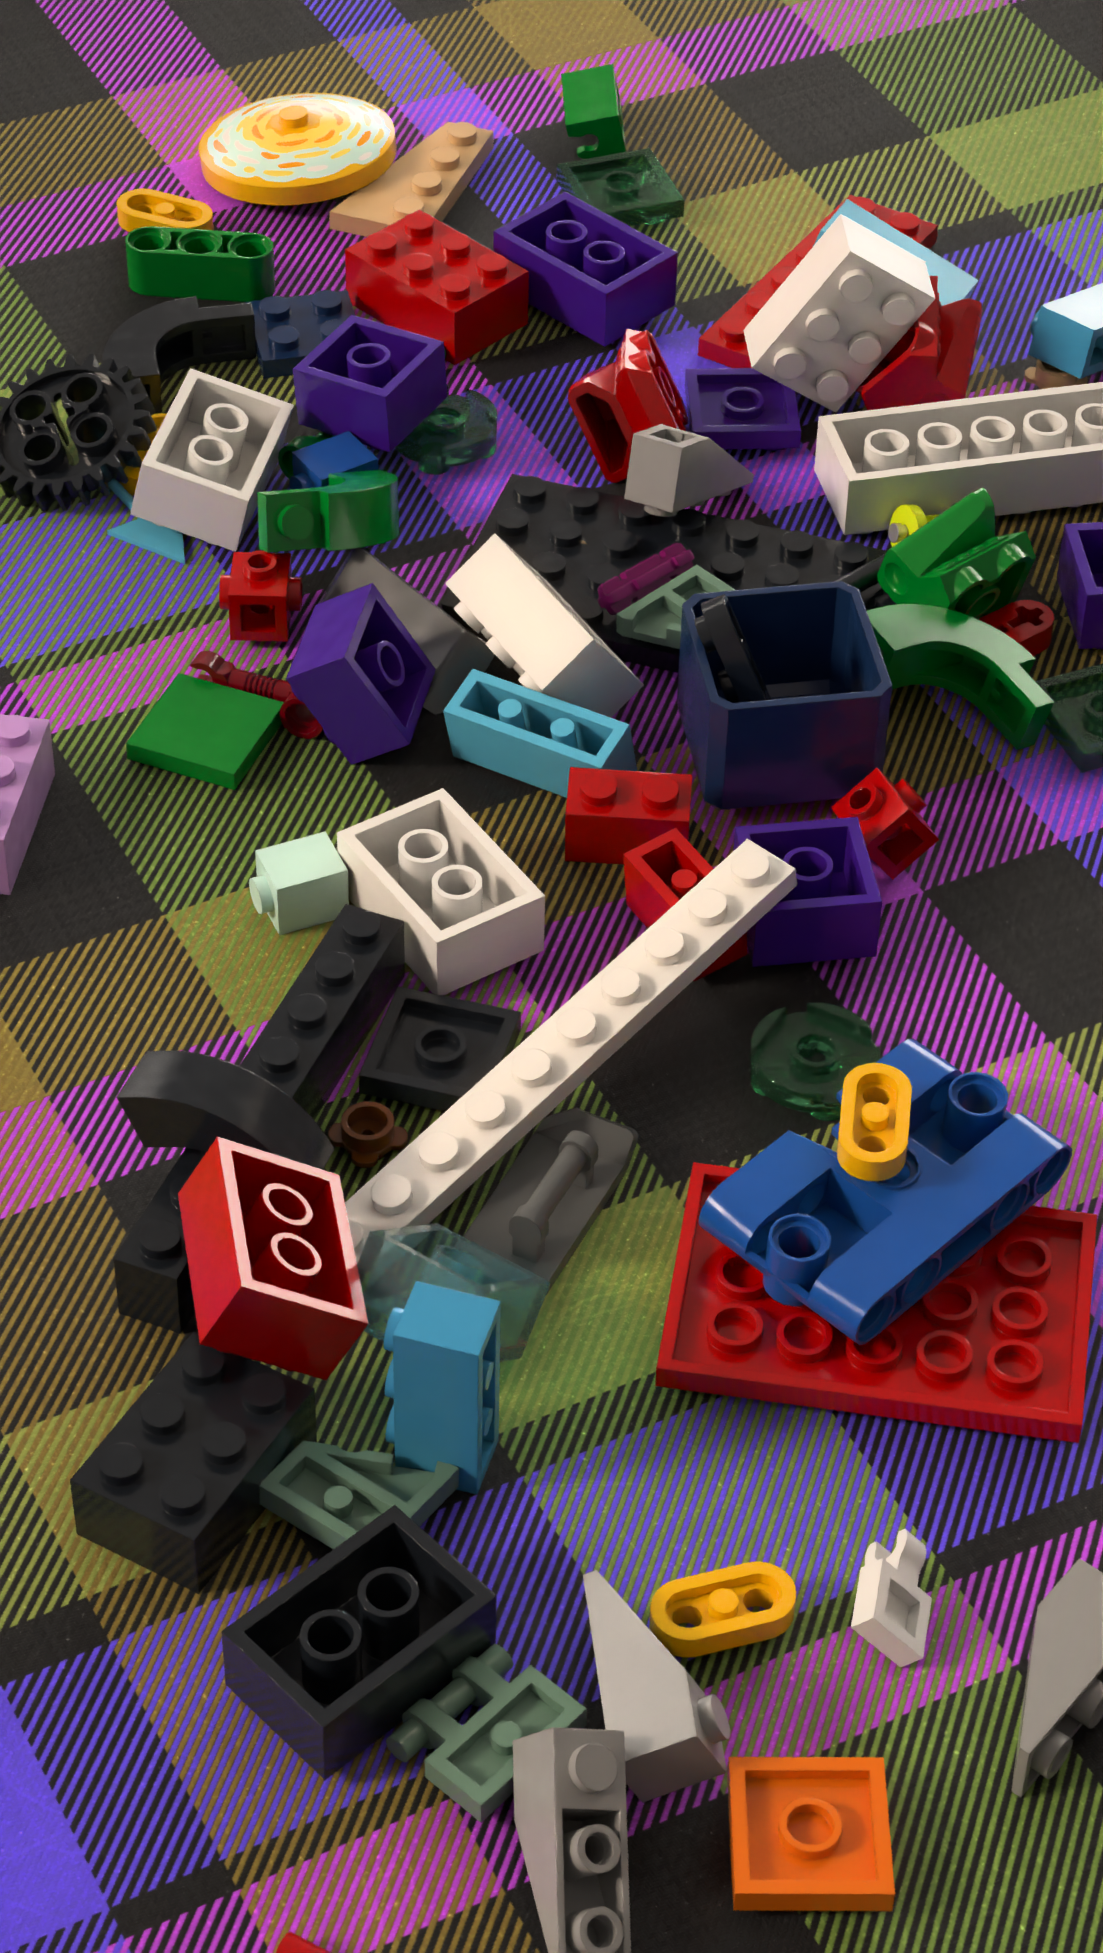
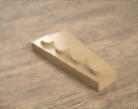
[329,122,494,237]

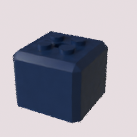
[677,581,892,811]

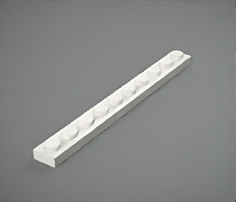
[345,839,797,1286]

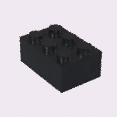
[70,1332,317,1594]
[221,1505,497,1780]

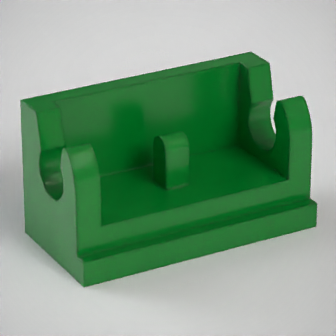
[561,64,627,159]

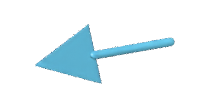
[107,479,185,564]

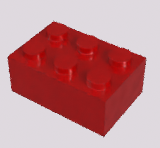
[345,209,529,366]
[178,1137,369,1380]

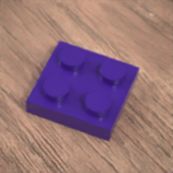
[685,368,801,451]

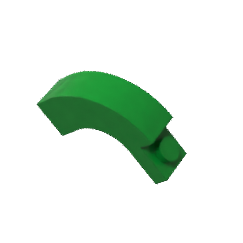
[257,470,399,552]
[867,604,1054,750]

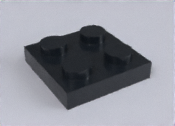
[359,986,521,1112]

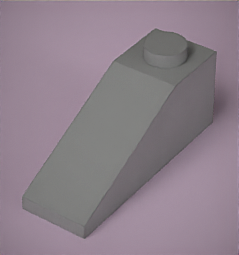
[583,1570,730,1803]

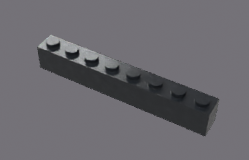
[113,904,405,1334]

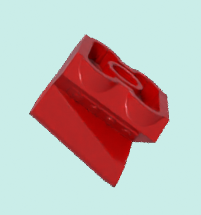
[856,276,982,410]
[568,329,688,483]

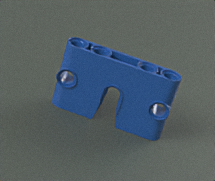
[699,1038,1072,1345]

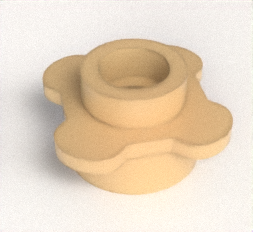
[1024,359,1088,389]

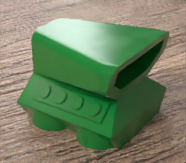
[877,488,1036,619]

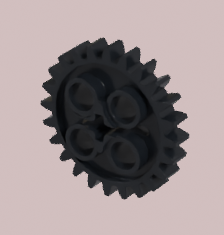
[0,354,157,511]

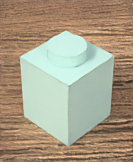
[249,831,349,935]

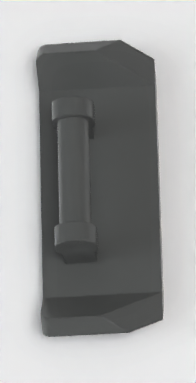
[318,547,495,715]
[439,1108,639,1308]

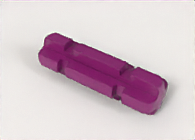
[597,543,694,615]

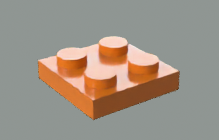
[727,1757,895,1911]

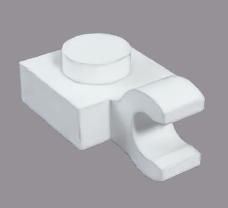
[851,1529,932,1668]

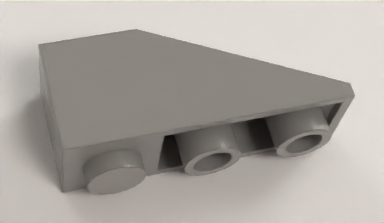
[624,424,754,517]
[1011,1558,1103,1798]
[513,1727,631,1953]

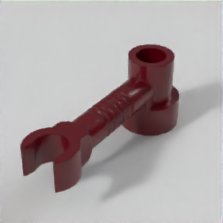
[190,651,323,739]

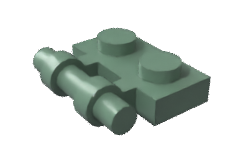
[386,1644,587,1823]

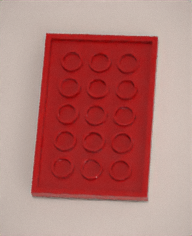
[655,1162,1097,1443]

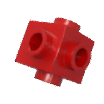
[219,551,303,642]
[831,768,939,880]

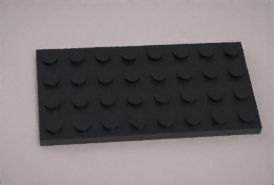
[441,474,896,697]

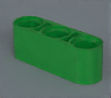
[125,226,275,302]

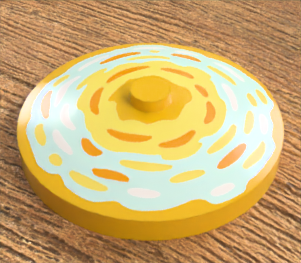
[199,93,397,206]

